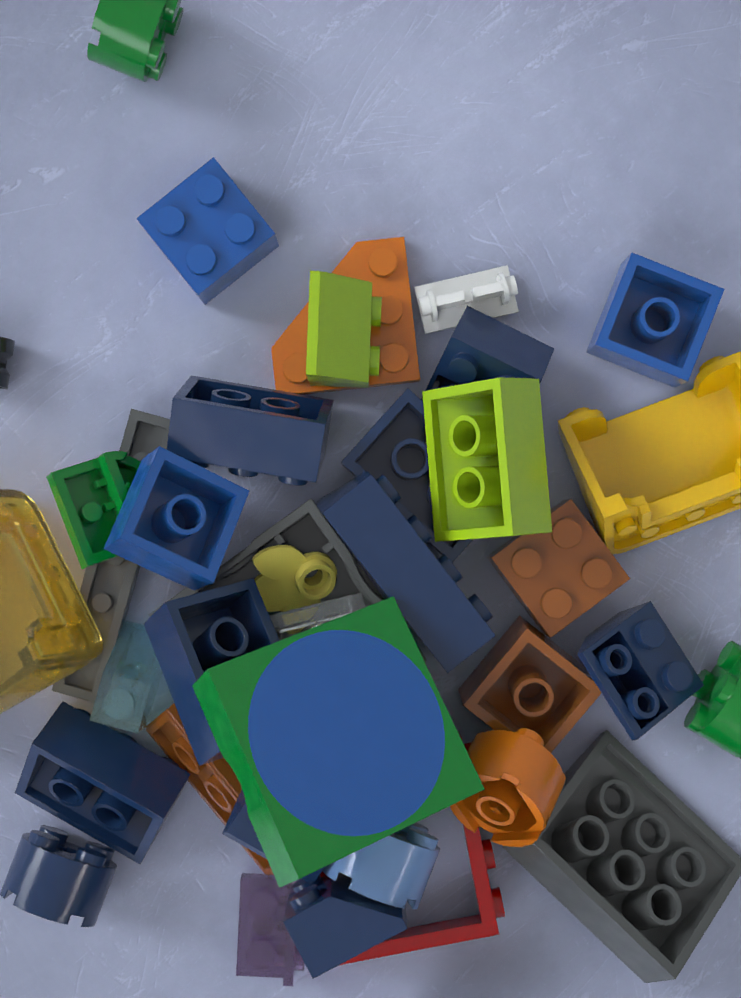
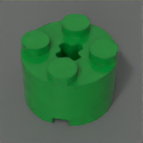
[87,0,184,82]
[684,641,741,759]

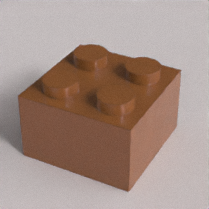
[487,499,630,638]
[458,615,601,753]

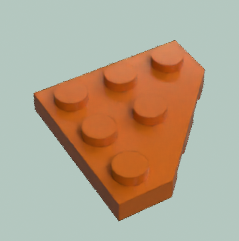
[271,237,420,395]

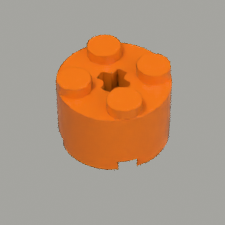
[450,728,566,847]

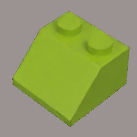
[306,270,382,388]

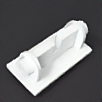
[414,265,519,334]

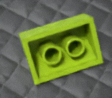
[422,377,552,542]

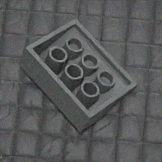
[503,730,741,983]

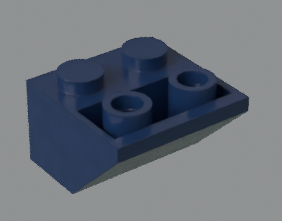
[421,305,554,401]
[577,601,704,741]

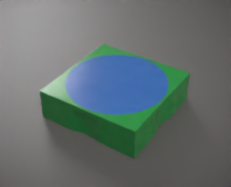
[192,596,485,888]

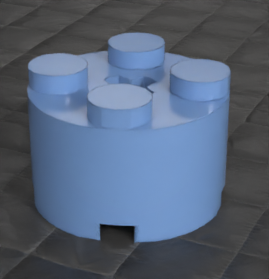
[323,822,440,910]

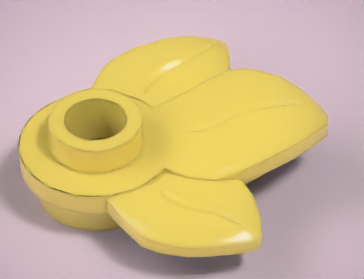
[252,545,337,631]

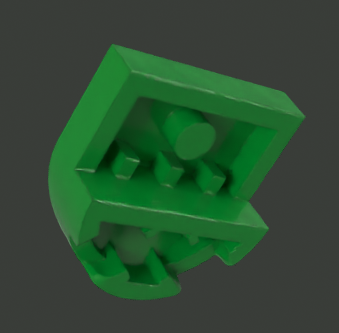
[46,451,141,569]

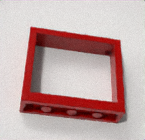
[320,731,505,965]

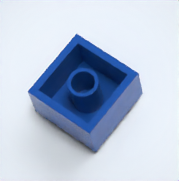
[136,157,279,305]
[586,252,725,388]
[104,446,250,591]

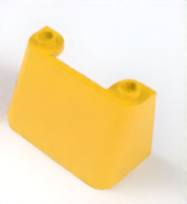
[557,351,741,554]

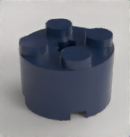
[0,825,117,927]

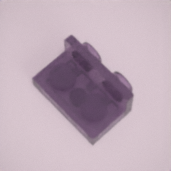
[236,873,305,987]

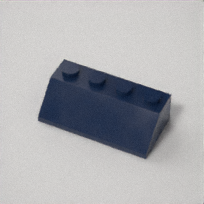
[315,471,496,674]

